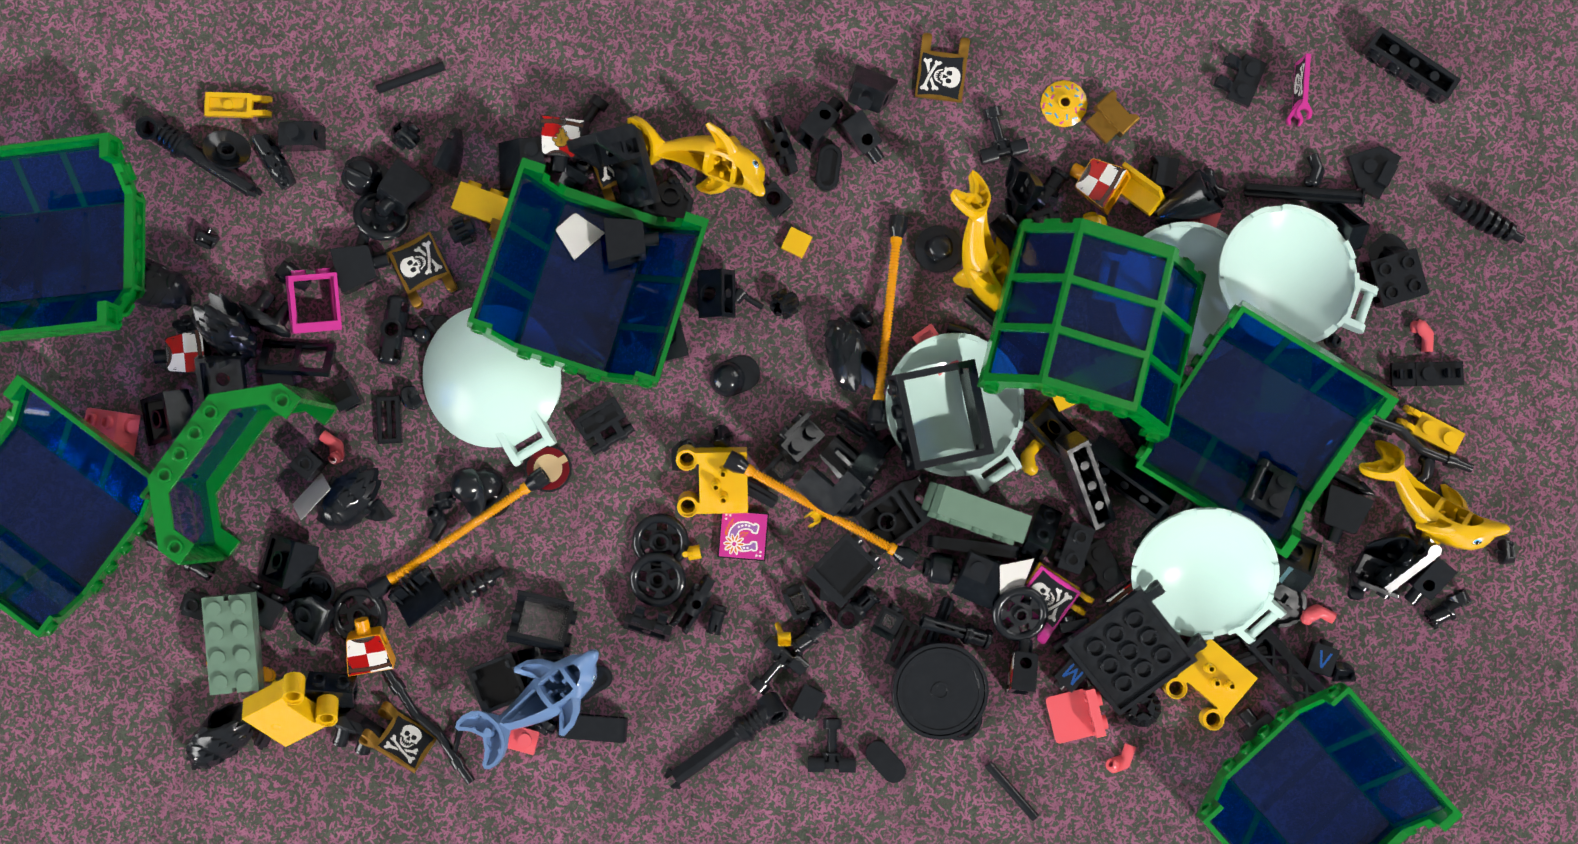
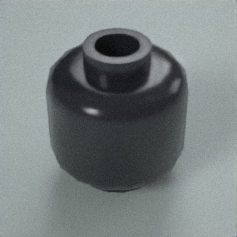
[922,552,959,585]

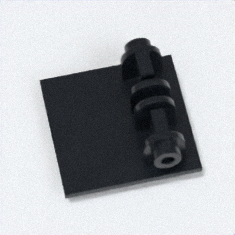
[388,566,447,628]

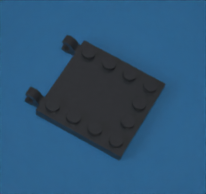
[1061,579,1207,716]

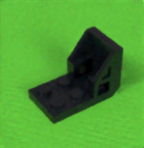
[566,123,661,209]

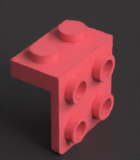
[79,408,141,461]
[1046,686,1109,744]

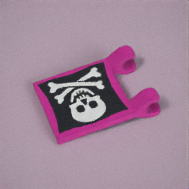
[1286,53,1312,127]
[1006,565,1081,644]

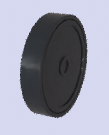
[890,641,989,740]

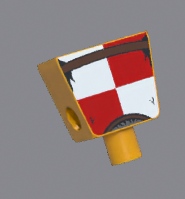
[1070,158,1131,215]
[346,617,396,677]

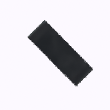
[557,713,628,743]

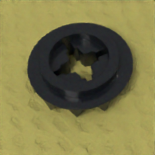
[1124,693,1161,727]

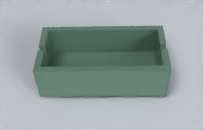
[921,482,1032,545]
[201,591,265,695]

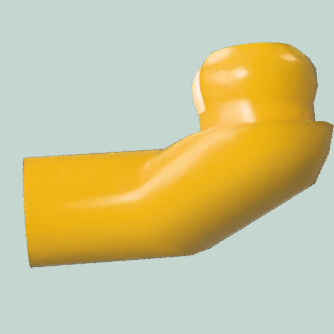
[1020,439,1043,476]

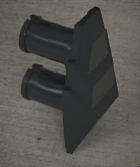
[239,290,291,338]
[332,708,386,755]

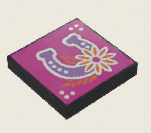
[718,512,769,561]

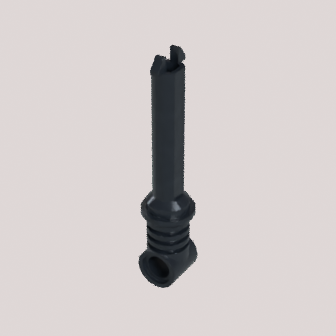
[135,114,263,198]
[665,692,789,789]

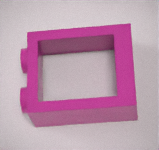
[285,268,342,334]

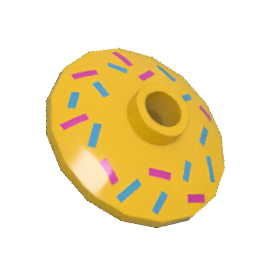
[1040,80,1088,127]

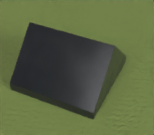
[1023,399,1081,459]

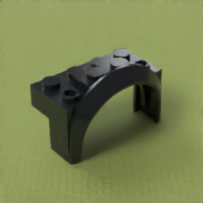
[795,435,888,518]

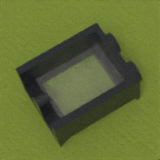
[506,590,578,654]

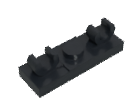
[1390,361,1464,387]

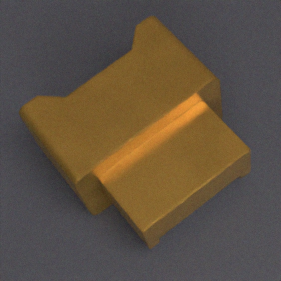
[1085,90,1140,145]

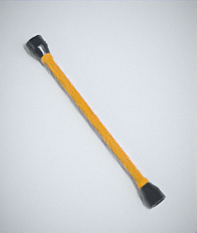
[867,215,908,424]
[723,450,919,569]
[367,467,551,600]

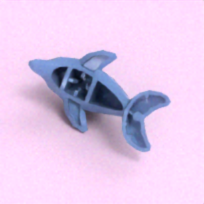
[455,649,599,769]

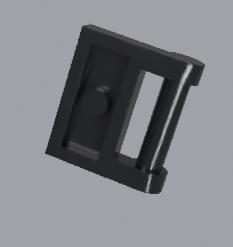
[1241,458,1298,521]

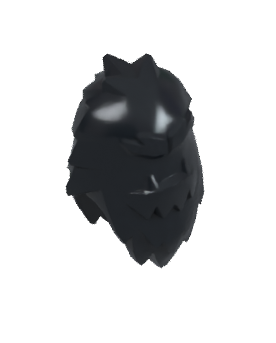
[117,258,194,310]
[191,292,258,365]
[823,317,878,392]
[316,465,382,531]
[186,702,254,770]

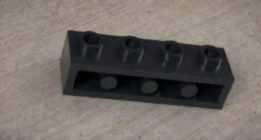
[1361,26,1461,104]
[1055,431,1117,530]
[1092,435,1177,520]

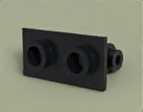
[988,211,1036,260]

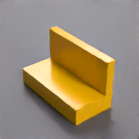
[1120,162,1165,217]

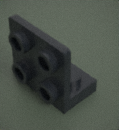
[1362,248,1429,308]

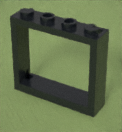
[887,359,994,472]

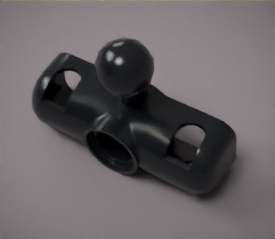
[377,295,431,366]

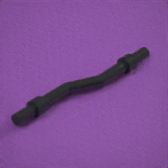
[1347,406,1474,473]
[381,669,475,785]

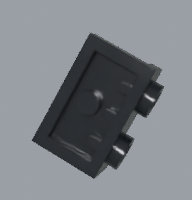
[774,409,825,466]

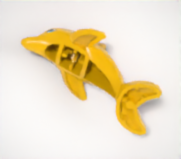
[627,115,765,196]
[950,170,1038,315]
[1359,440,1510,550]

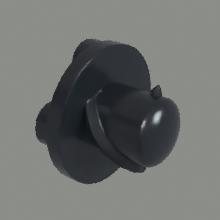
[914,225,962,273]

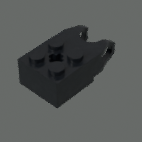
[852,473,931,556]

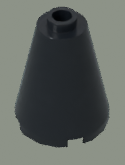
[1154,169,1224,226]

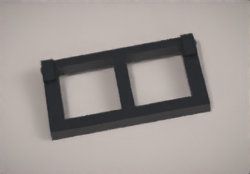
[256,339,337,377]

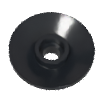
[202,130,251,169]

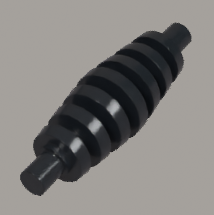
[1444,194,1526,244]
[427,566,506,616]

